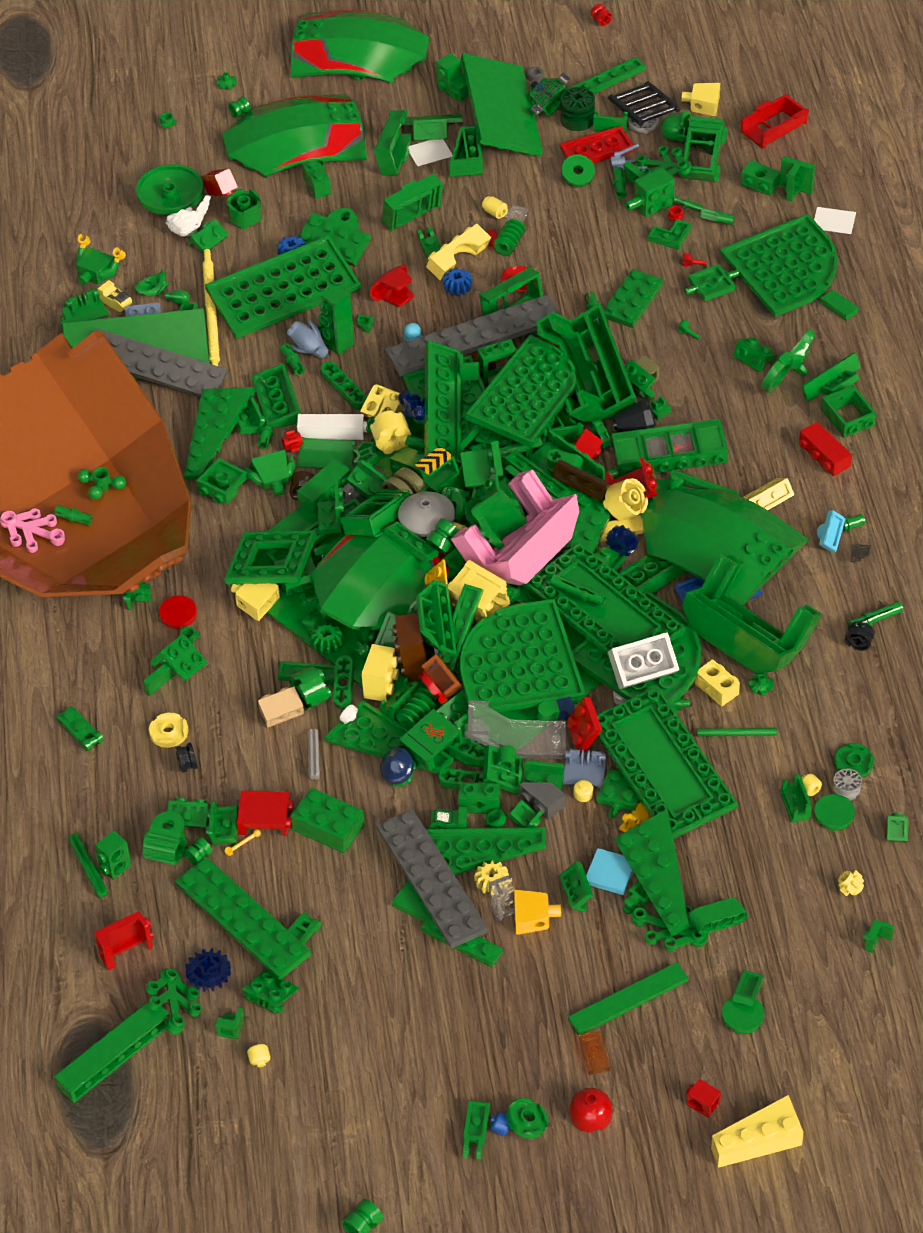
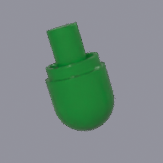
[165,290,190,304]

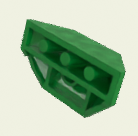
[416,579,457,656]

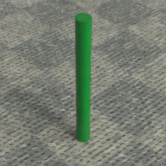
[697,728,777,736]

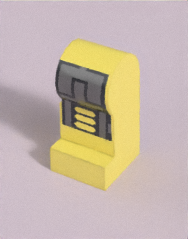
[98,280,132,312]

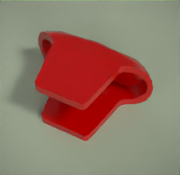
[370,264,414,307]

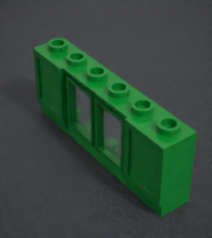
[611,419,728,477]

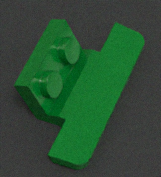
[401,114,462,141]

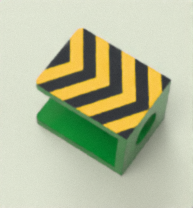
[415,446,460,492]

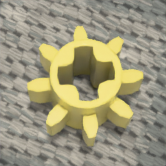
[838,870,864,896]

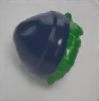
[380,748,416,787]

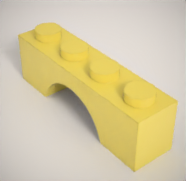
[426,224,491,281]

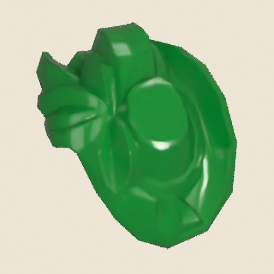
[134,270,170,296]

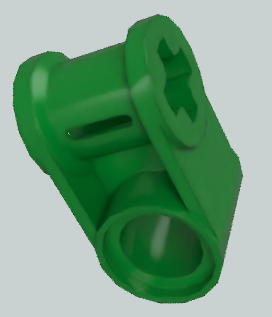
[547,449,584,473]

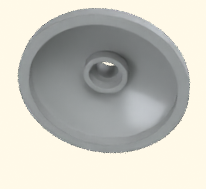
[398,491,455,537]

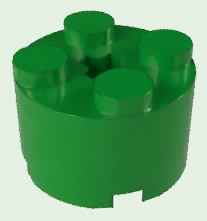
[227,189,262,229]
[289,665,332,711]

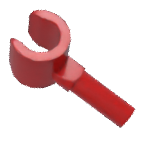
[681,253,707,267]

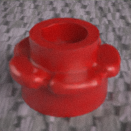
[668,206,684,221]

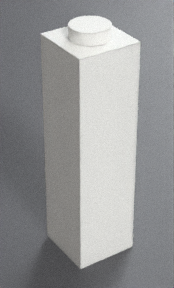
[297,414,367,440]

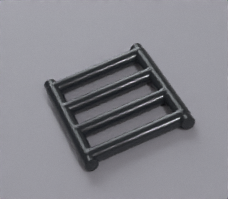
[608,81,681,126]

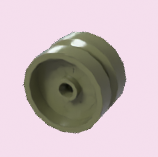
[381,467,426,502]

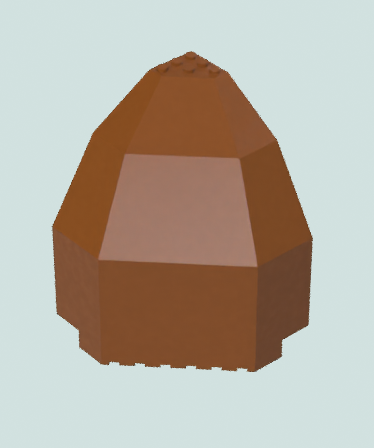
[0,330,191,597]

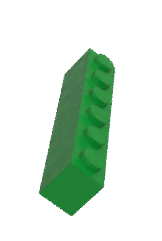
[54,1002,170,1104]

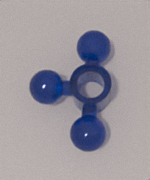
[398,391,425,420]

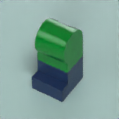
[536,697,575,724]

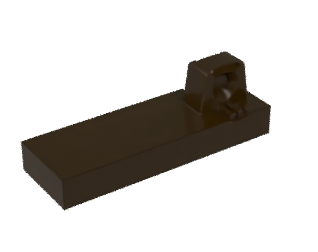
[551,459,609,501]

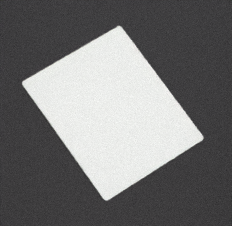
[408,140,452,166]
[814,207,856,234]

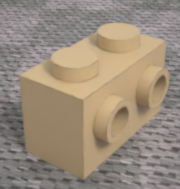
[258,686,304,728]

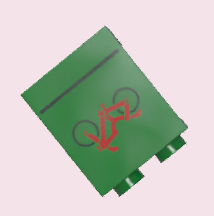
[399,709,463,772]

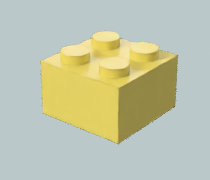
[362,644,399,702]

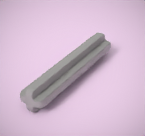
[307,729,320,780]

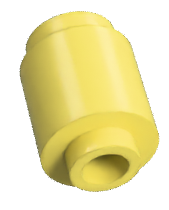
[482,196,508,219]

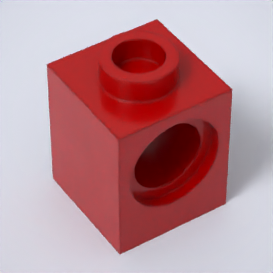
[686,1078,721,1118]

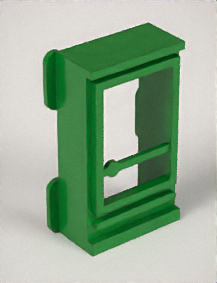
[373,109,413,176]
[681,116,728,183]
[381,173,444,232]
[479,266,543,316]
[340,489,411,538]

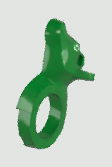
[761,328,816,393]

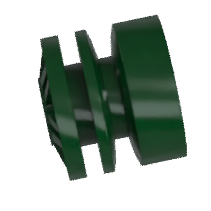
[560,87,595,131]

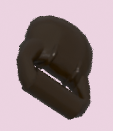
[289,471,315,500]

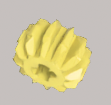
[474,860,510,896]

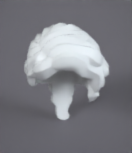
[165,195,211,237]

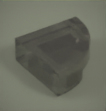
[851,544,871,562]

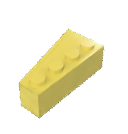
[711,1095,803,1168]

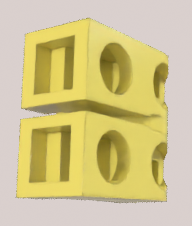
[360,384,409,418]

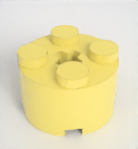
[370,411,411,454]
[603,478,648,521]

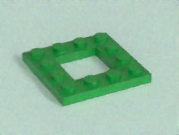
[224,530,317,585]

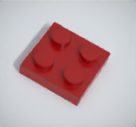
[567,697,602,753]

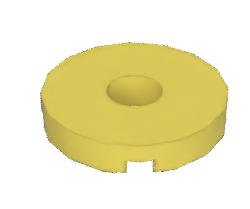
[149,712,188,748]

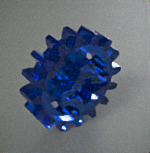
[185,948,231,992]

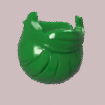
[660,110,691,143]

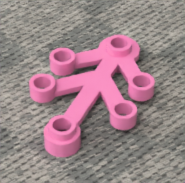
[0,508,65,553]

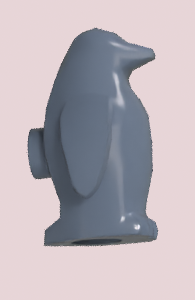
[287,319,328,359]

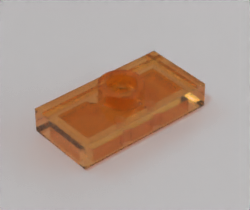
[579,1031,610,1075]

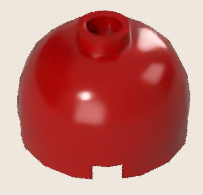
[569,1088,613,1133]

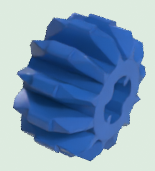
[277,235,305,255]
[443,268,472,296]

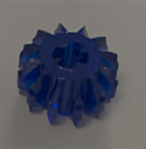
[606,525,639,556]

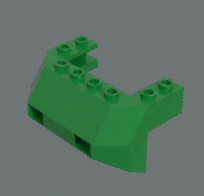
[536,303,636,423]
[682,552,823,674]

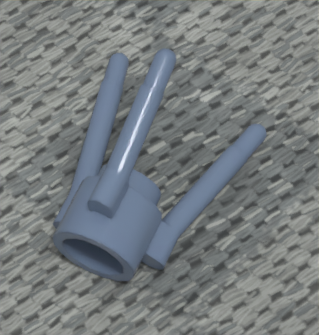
[611,144,650,170]

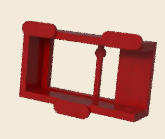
[740,94,809,149]

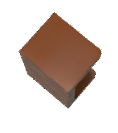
[421,654,463,699]

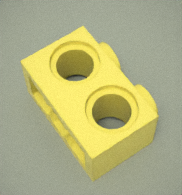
[695,659,740,707]

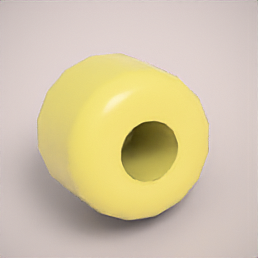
[801,774,822,796]
[573,780,593,802]
[247,1044,270,1067]

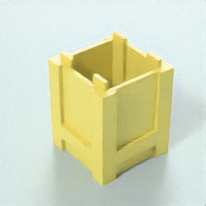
[448,560,510,623]

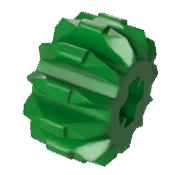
[310,623,343,655]

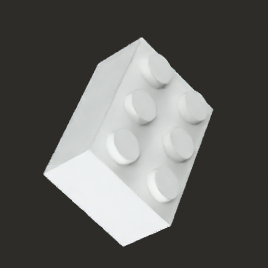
[608,632,679,690]

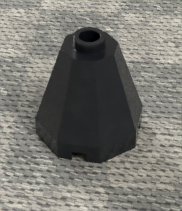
[612,398,656,432]

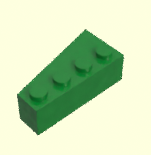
[317,285,354,355]

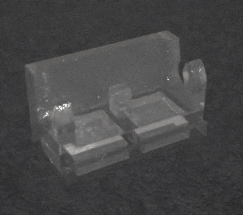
[489,875,515,921]

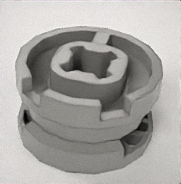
[833,769,862,801]

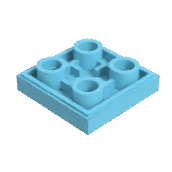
[586,848,633,895]

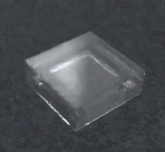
[506,205,528,222]

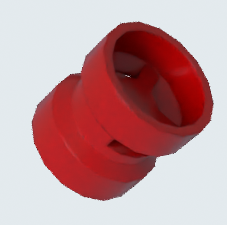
[591,4,613,26]

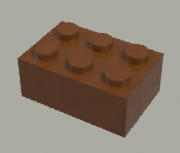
[393,613,428,683]

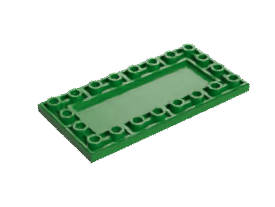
[461,53,543,156]
[63,308,209,379]
[523,542,686,657]
[597,686,738,839]

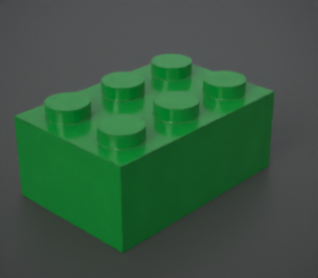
[290,787,365,854]

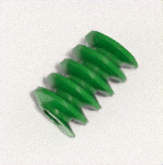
[494,219,526,256]
[396,688,435,730]

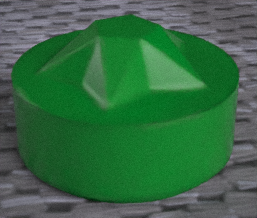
[485,809,506,828]

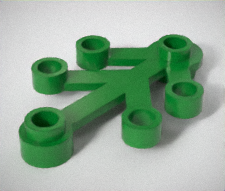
[635,146,692,176]
[631,905,708,952]
[146,968,202,1035]

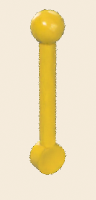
[225,829,261,856]

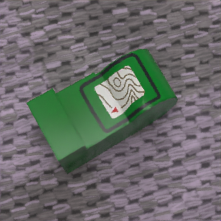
[429,807,468,829]

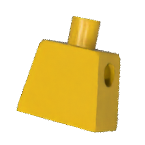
[514,890,561,935]

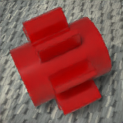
[281,430,303,453]

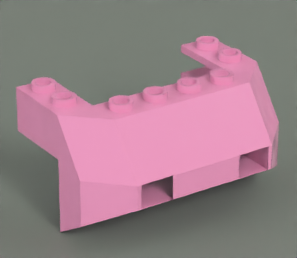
[451,469,579,585]

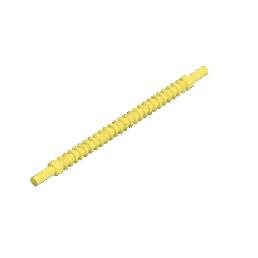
[203,249,220,366]

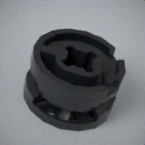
[845,621,875,651]
[175,742,198,773]

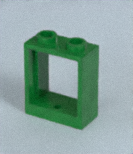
[477,339,517,388]
[821,385,876,438]

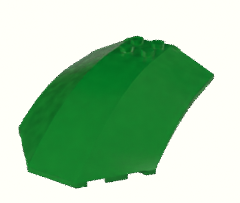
[641,489,809,606]

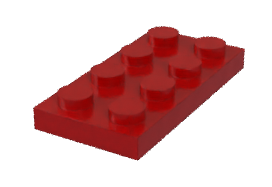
[560,126,634,163]

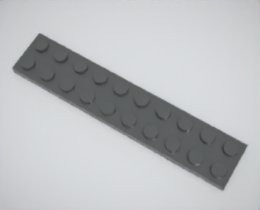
[385,295,561,377]

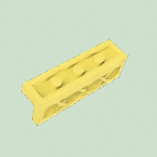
[743,478,794,510]

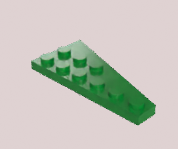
[184,387,256,480]
[324,700,454,774]
[614,809,690,936]
[426,827,546,875]

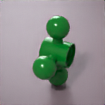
[77,467,127,500]

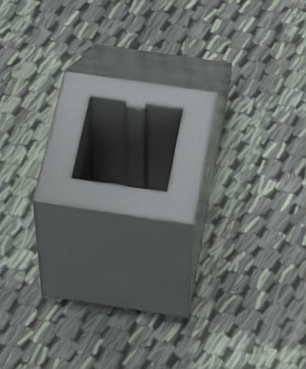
[520,782,565,820]

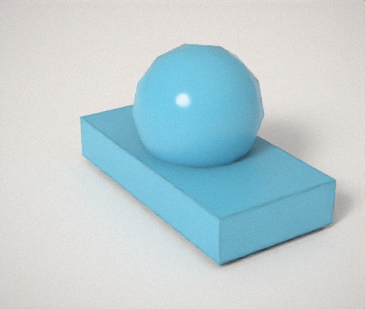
[402,323,422,342]
[817,510,846,553]

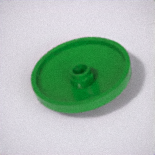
[136,164,204,215]

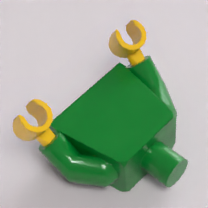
[75,234,126,285]

